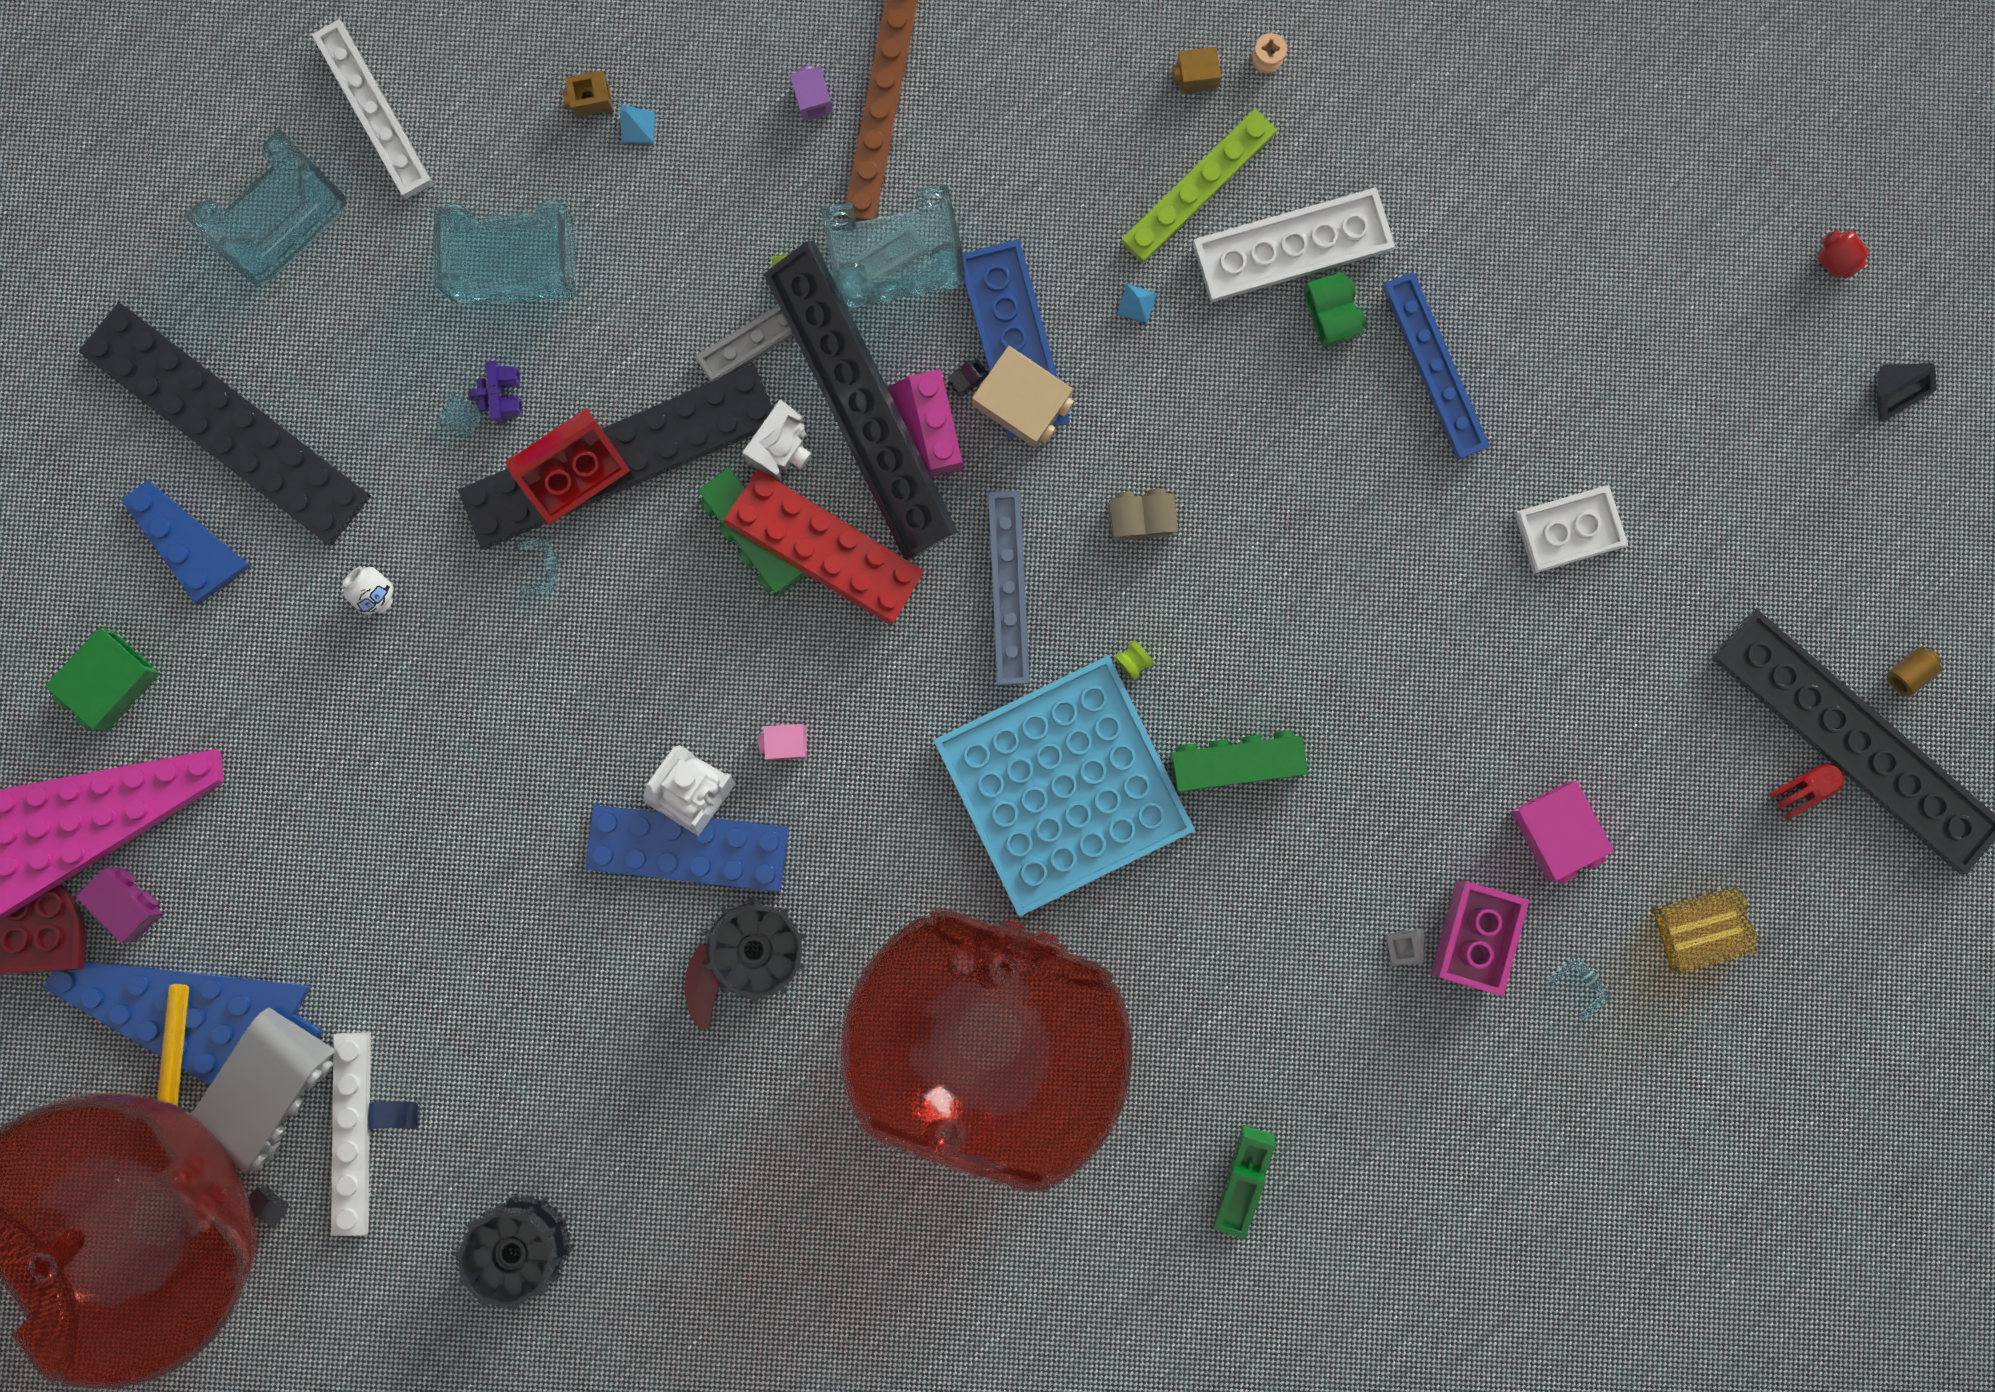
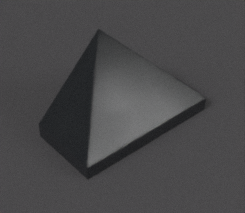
[1877,363,1937,422]

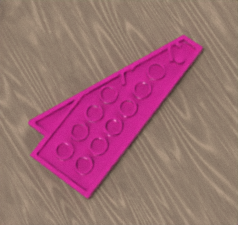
[0,749,224,918]

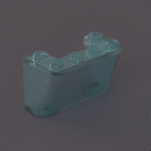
[821,184,965,308]

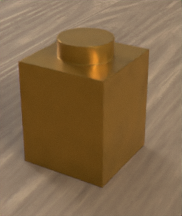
[1172,46,1221,94]

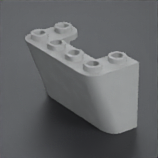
[188,1007,336,1175]

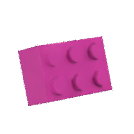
[1430,881,1530,996]

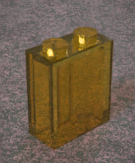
[1652,887,1758,973]

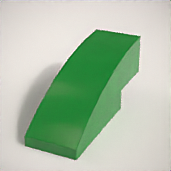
[1213,1125,1276,1239]

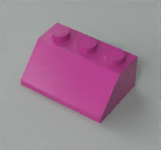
[887,369,963,477]

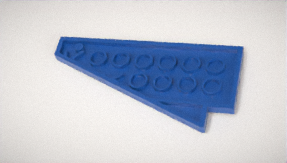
[43,961,324,1085]

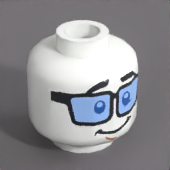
[343,567,394,615]

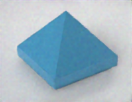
[1117,284,1157,324]

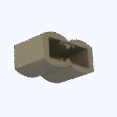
[1108,489,1178,541]

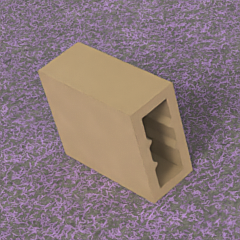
[972,346,1074,448]

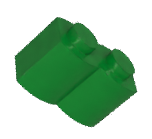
[1303,272,1366,349]

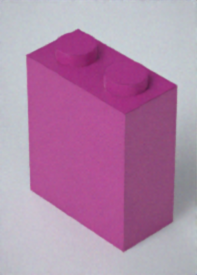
[1510,781,1614,884]

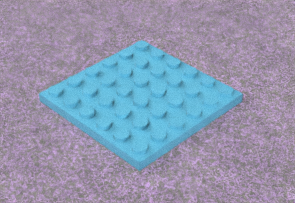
[934,655,1195,917]

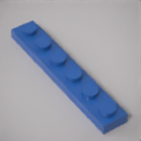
[1382,271,1490,461]

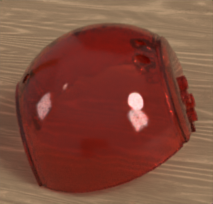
[840,910,1132,1192]
[0,1092,257,1389]

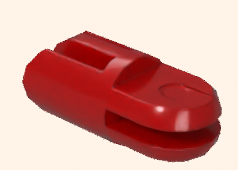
[1769,764,1844,821]

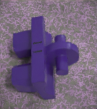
[468,361,523,426]

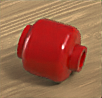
[1817,229,1869,279]

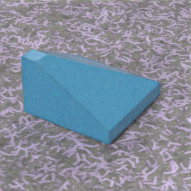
[620,105,655,144]

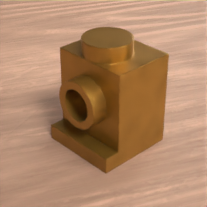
[562,70,614,117]

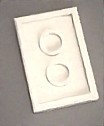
[1514,485,1629,574]

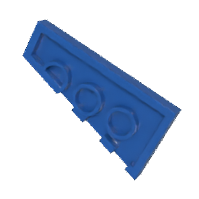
[121,481,251,604]

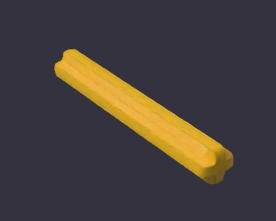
[156,984,189,1117]

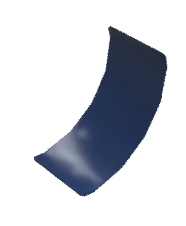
[369,1101,418,1130]

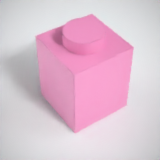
[758,724,807,761]

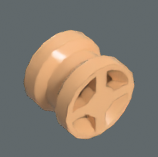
[1252,33,1287,74]

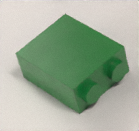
[45,627,161,731]

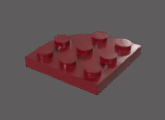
[0,885,86,975]

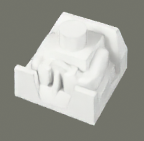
[742,399,812,482]
[644,746,736,836]

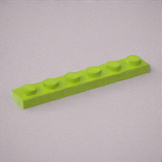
[1121,108,1277,264]

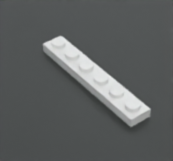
[312,19,433,199]
[331,1033,371,1236]

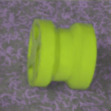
[1114,640,1154,681]

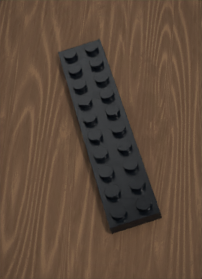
[764,241,958,560]
[78,302,371,546]
[458,364,774,550]
[1712,609,1995,874]

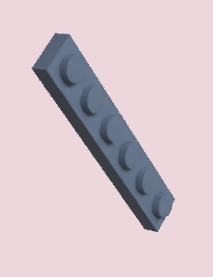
[988,491,1030,686]

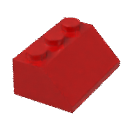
[505,408,630,525]

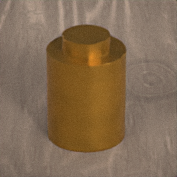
[1886,648,1942,697]

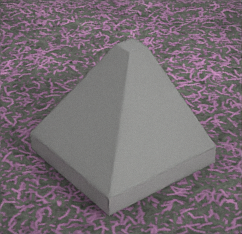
[1386,928,1425,966]

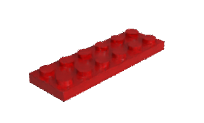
[723,469,924,626]

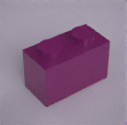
[76,868,163,943]

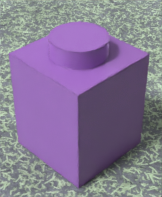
[790,66,833,122]

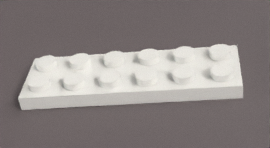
[1193,187,1395,303]

